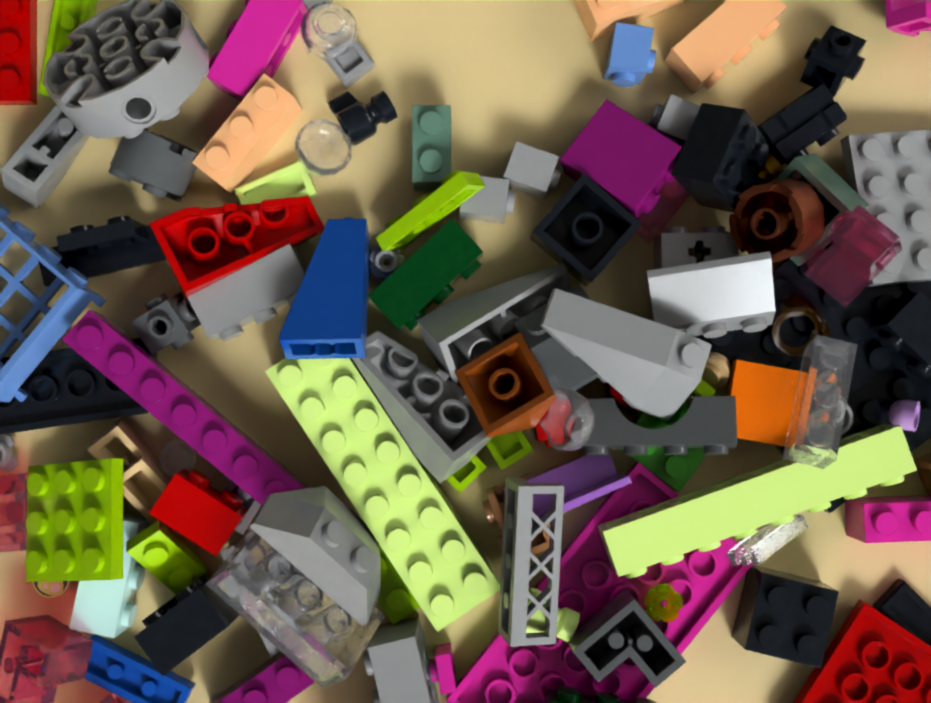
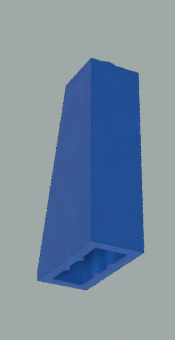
[279,217,370,359]

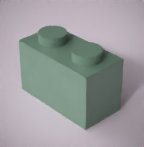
[412,105,452,191]

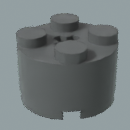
[108,128,199,202]

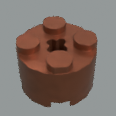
[729,179,825,262]

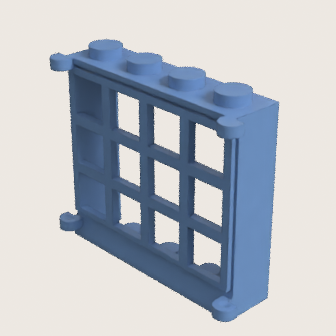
[0,204,106,403]

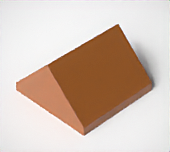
[455,332,557,438]

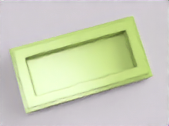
[233,159,318,205]

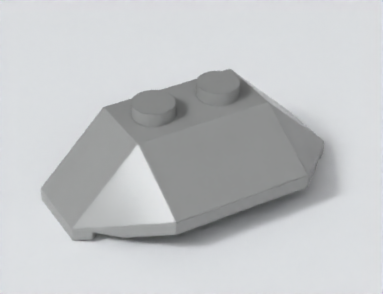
[249,486,381,626]

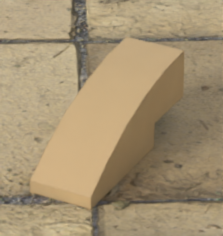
[87,417,173,531]

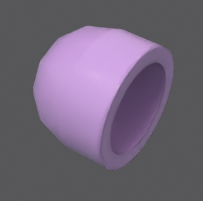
[888,399,920,432]

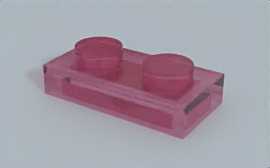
[635,179,690,244]

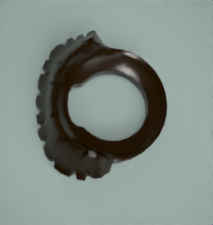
[771,296,831,356]

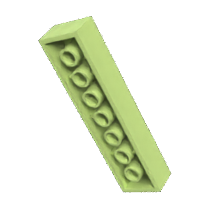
[265,358,501,632]

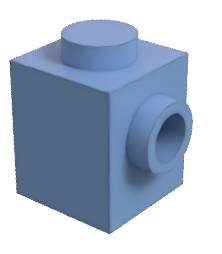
[603,22,656,87]

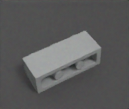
[187,244,307,342]

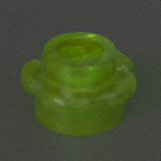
[644,584,683,622]

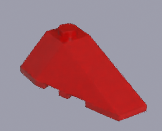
[149,196,325,299]

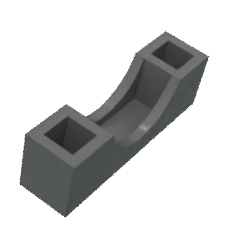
[575,396,737,456]

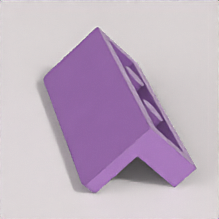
[502,451,632,526]

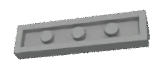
[498,477,564,647]

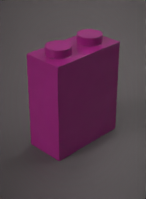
[560,99,682,219]

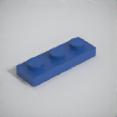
[72,634,196,703]

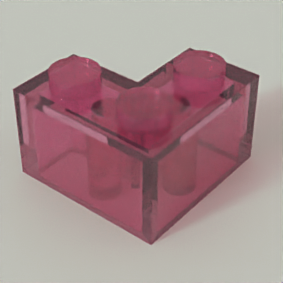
[804,205,903,308]
[0,614,93,703]

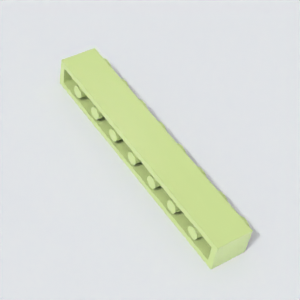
[597,424,917,578]

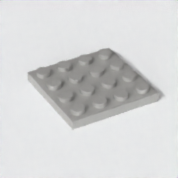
[840,129,931,287]

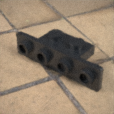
[39,216,166,287]

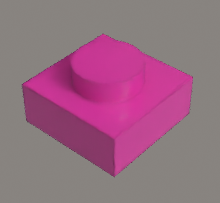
[429,643,457,695]

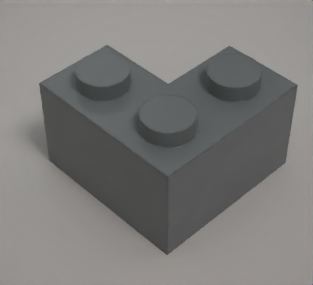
[569,588,686,688]

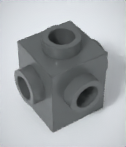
[130,292,201,355]

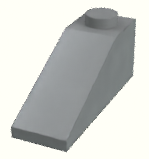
[0,104,90,209]

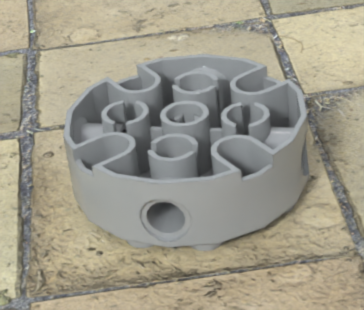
[42,0,210,139]

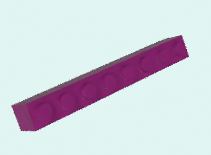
[62,310,310,504]

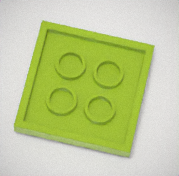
[25,458,123,582]

